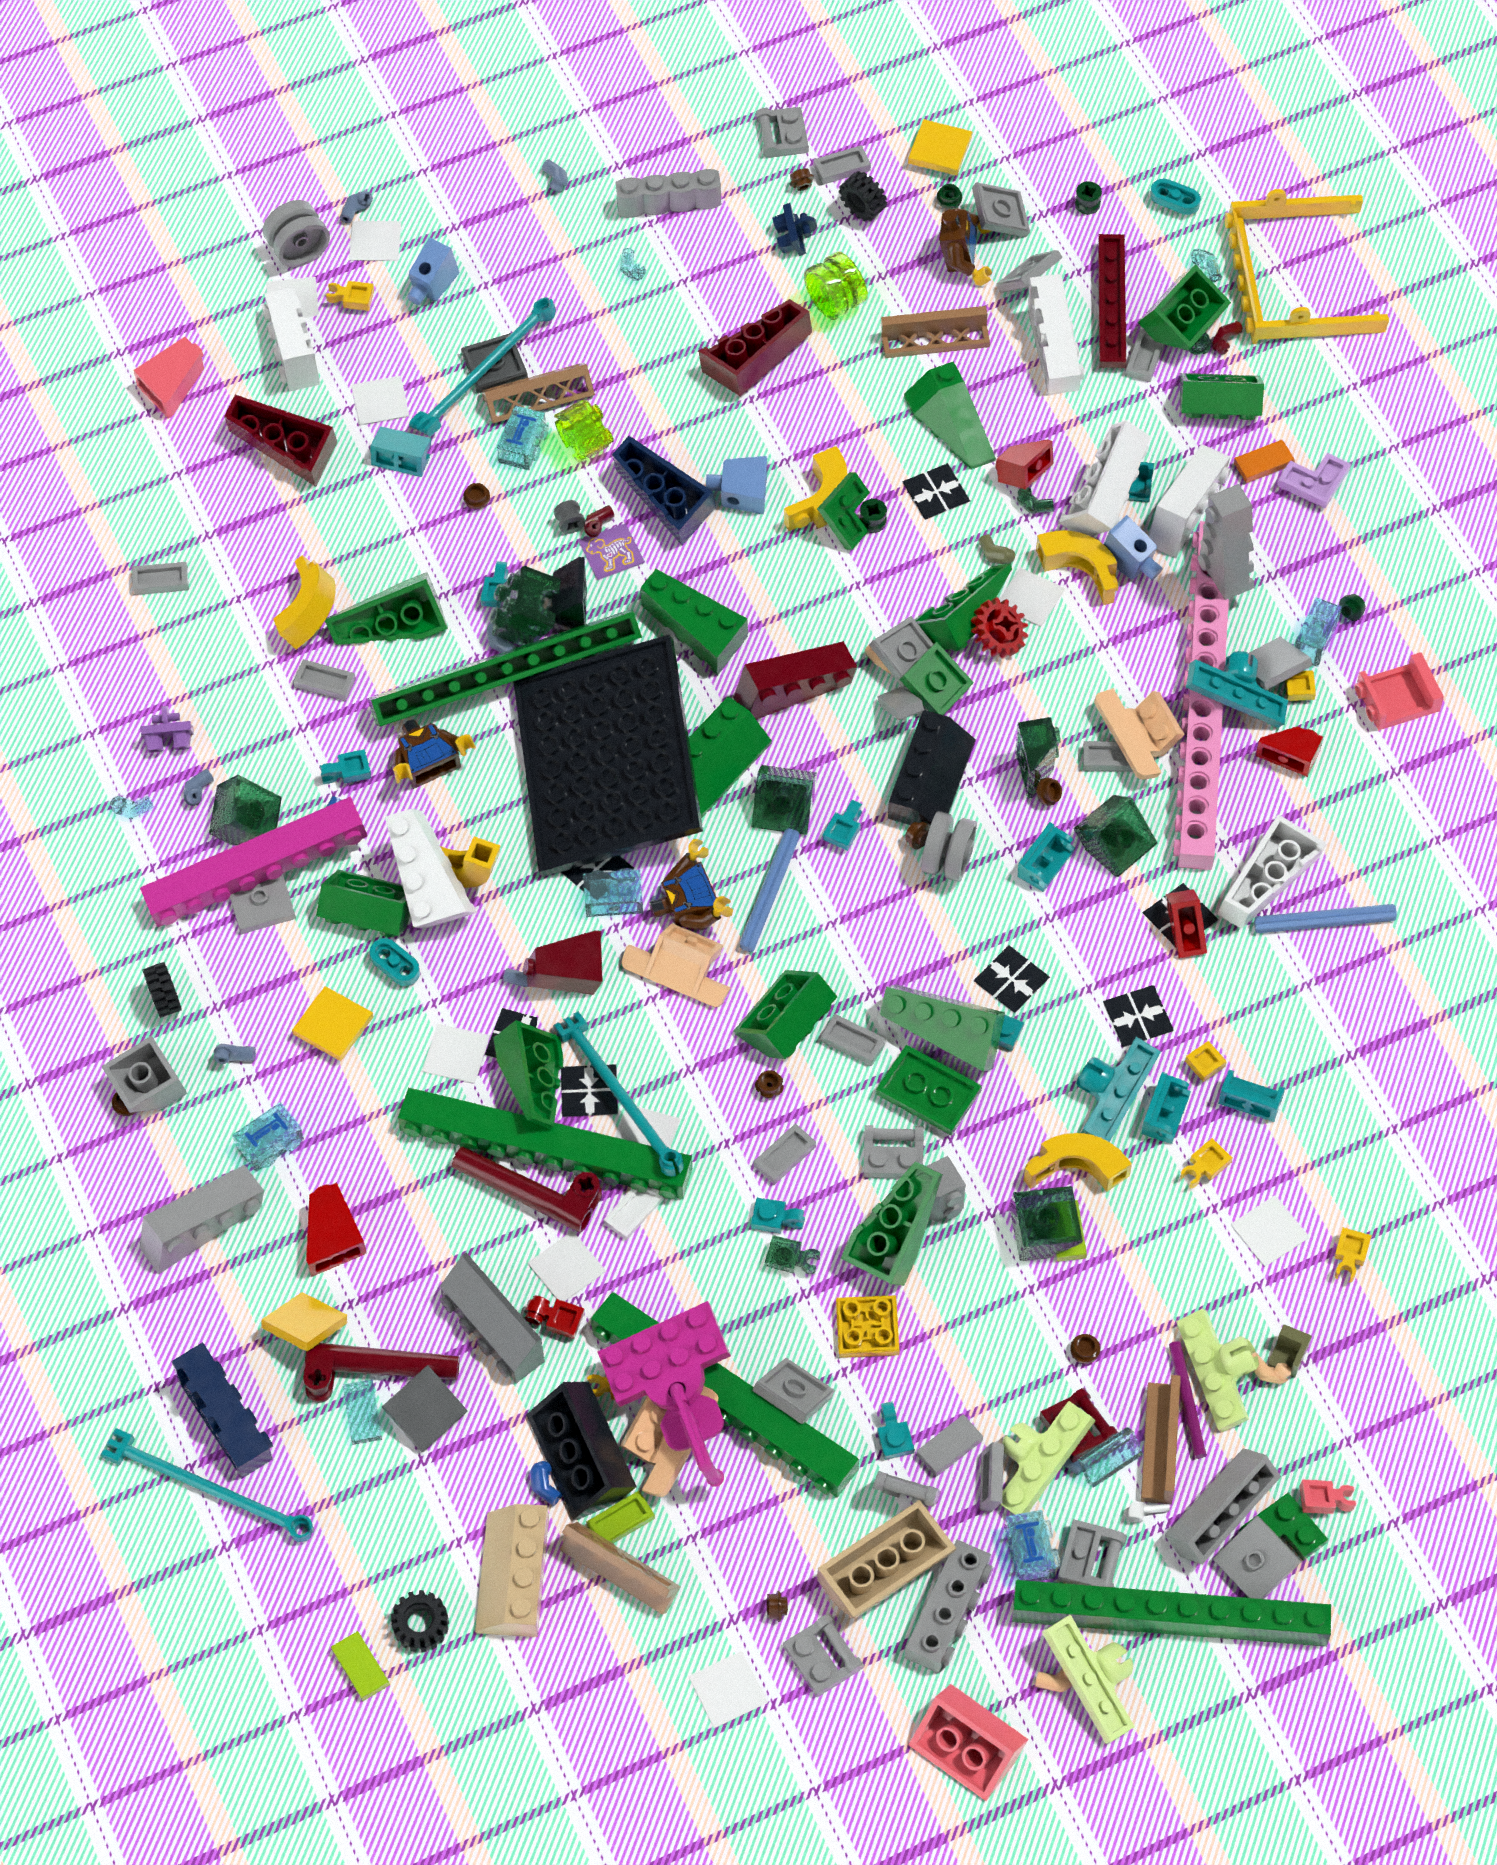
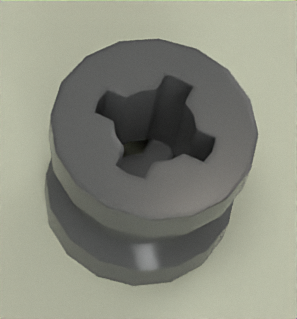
[553,500,586,534]

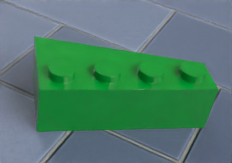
[640,568,748,676]
[880,984,1006,1072]

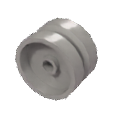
[262,200,330,268]
[921,811,977,882]

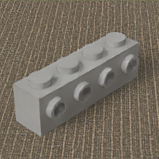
[1165,1448,1281,1565]
[904,1539,994,1673]

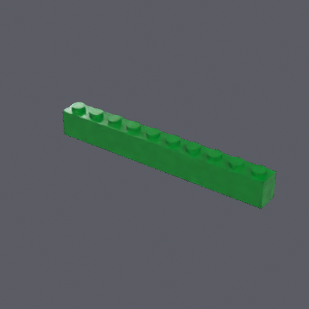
[367,610,642,727]
[398,1087,693,1199]
[591,1291,859,1498]
[1012,1580,1332,1647]

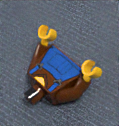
[939,208,992,286]
[392,719,476,789]
[649,839,733,931]

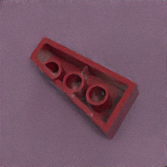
[698,299,812,397]
[224,394,337,487]
[733,641,857,720]

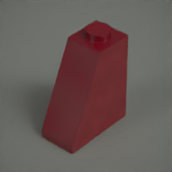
[523,930,603,995]

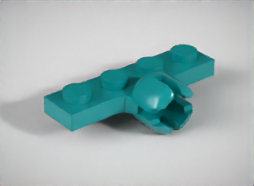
[1186,651,1288,728]
[1076,1037,1161,1142]

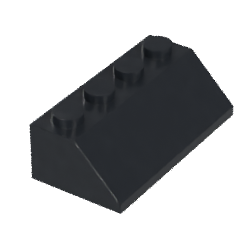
[888,710,976,826]
[526,1382,637,1520]

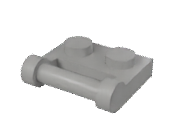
[756,107,809,158]
[864,1125,924,1179]
[873,1471,941,1507]
[1058,1519,1127,1587]
[783,1613,865,1698]

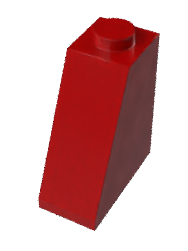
[306,1182,367,1277]

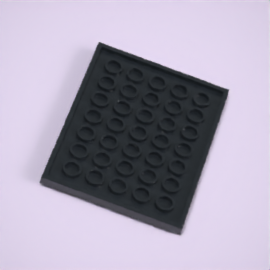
[513,634,703,877]

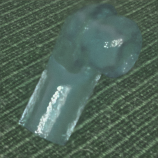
[620,248,646,281]
[1190,248,1222,282]
[110,795,154,819]

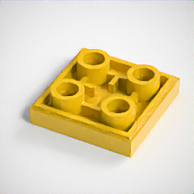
[908,119,973,176]
[292,986,374,1061]
[261,1292,348,1351]
[836,1295,900,1358]

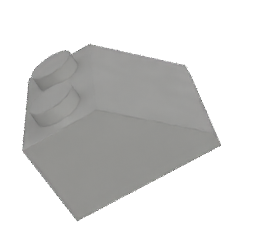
[101,1035,188,1113]
[896,1155,966,1222]

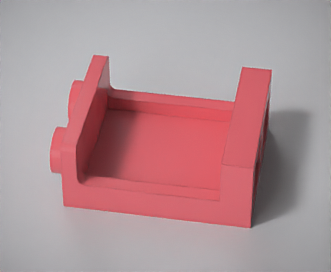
[1355,652,1444,731]

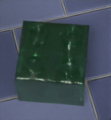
[490,566,561,646]

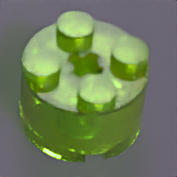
[554,399,614,462]

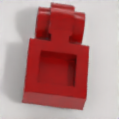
[524,1295,585,1339]

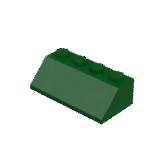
[689,696,772,819]

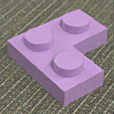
[1277,453,1351,508]

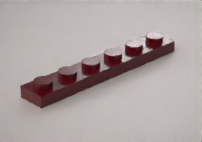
[1098,234,1126,368]

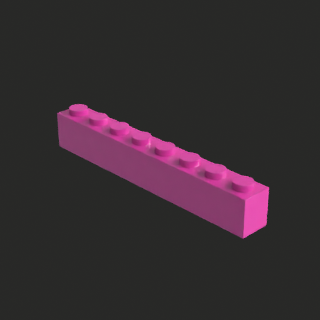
[139,796,368,928]

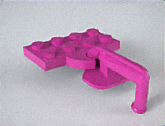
[597,1301,731,1487]

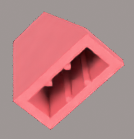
[133,337,204,419]

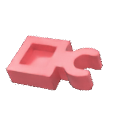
[1299,1479,1356,1514]

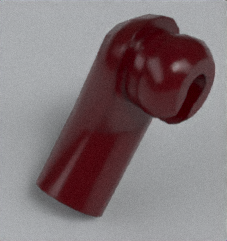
[1212,321,1243,355]
[584,505,615,537]

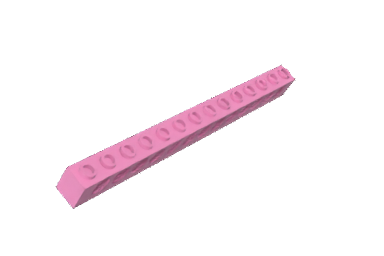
[1173,521,1229,870]

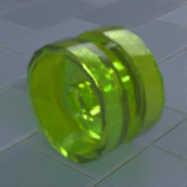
[804,251,868,320]

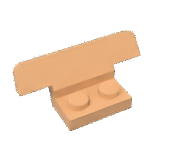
[1094,688,1184,780]
[622,923,731,1007]
[620,1386,718,1497]

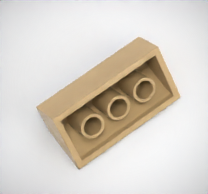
[817,1500,956,1619]
[475,1504,549,1637]

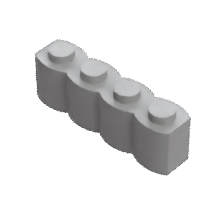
[615,169,722,218]

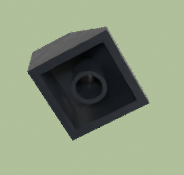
[546,557,587,633]

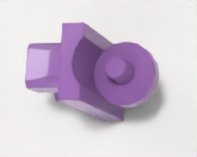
[140,706,194,753]

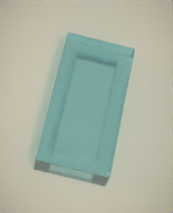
[343,1379,383,1445]
[1078,1427,1143,1488]

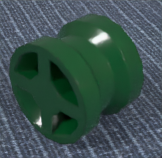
[1075,181,1102,215]
[860,499,887,533]

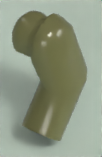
[978,534,1015,564]

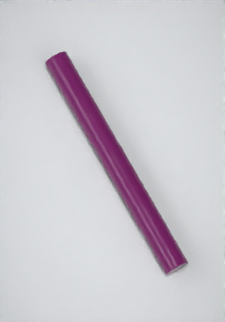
[1169,1341,1207,1459]

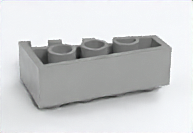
[1198,484,1254,600]
[139,1165,264,1274]

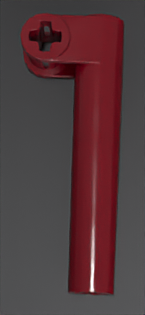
[452,1146,602,1233]
[303,1343,460,1403]

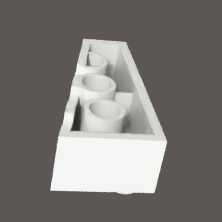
[1027,274,1084,395]
[262,287,320,392]
[1058,420,1151,536]
[1149,444,1231,558]
[385,809,477,929]
[1217,814,1327,929]

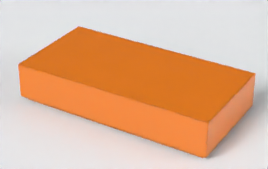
[1234,439,1295,483]

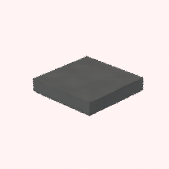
[461,333,528,394]
[381,1365,468,1453]

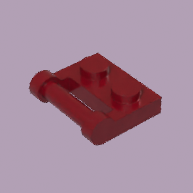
[1039,1388,1120,1463]

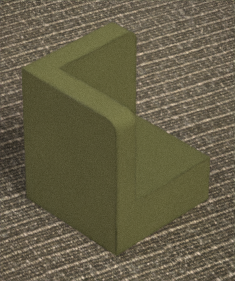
[1268,1324,1312,1378]

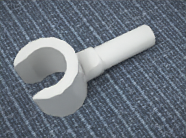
[1126,1501,1170,1523]

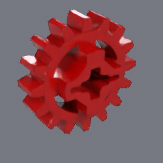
[971,597,1029,659]

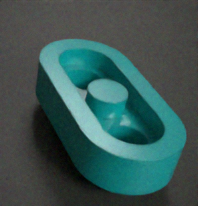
[1150,178,1201,215]
[370,938,420,986]

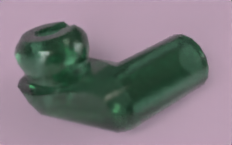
[1016,487,1054,514]

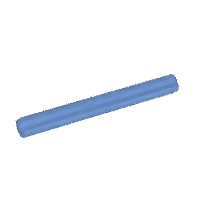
[740,828,799,952]
[1254,904,1397,933]

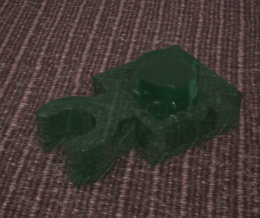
[765,1235,821,1274]

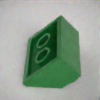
[1137,264,1231,351]
[1180,373,1264,420]
[316,869,411,937]
[733,970,837,1059]

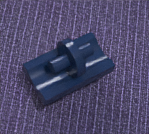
[772,203,817,256]

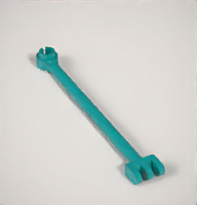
[409,297,556,436]
[553,1011,684,1176]
[100,1428,314,1542]

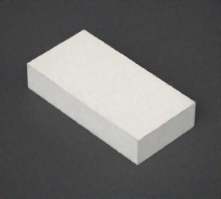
[604,1187,665,1241]

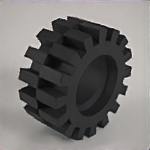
[838,171,888,222]
[142,962,182,1018]
[391,1590,449,1652]

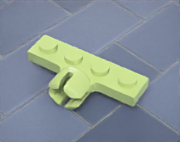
[1176,1308,1259,1432]
[1001,1401,1096,1521]
[1042,1615,1135,1744]

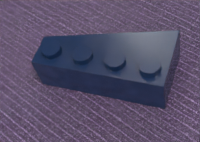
[612,436,716,546]
[171,1342,274,1479]

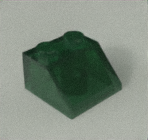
[1015,717,1061,799]
[751,765,817,835]
[209,774,282,845]
[1073,795,1158,877]
[1010,1186,1083,1261]

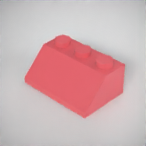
[908,1684,1029,1801]

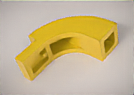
[784,446,847,531]
[1036,530,1118,605]
[273,555,336,649]
[440,836,501,888]
[1023,1133,1132,1192]

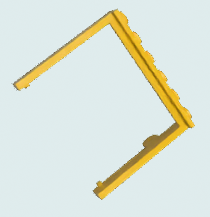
[1225,189,1389,344]

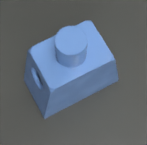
[407,237,460,305]
[706,456,768,514]
[1104,515,1163,581]

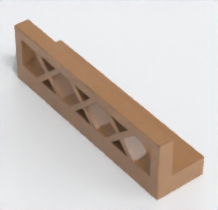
[881,306,990,358]
[481,362,595,423]
[1141,1375,1180,1504]
[559,1522,681,1615]

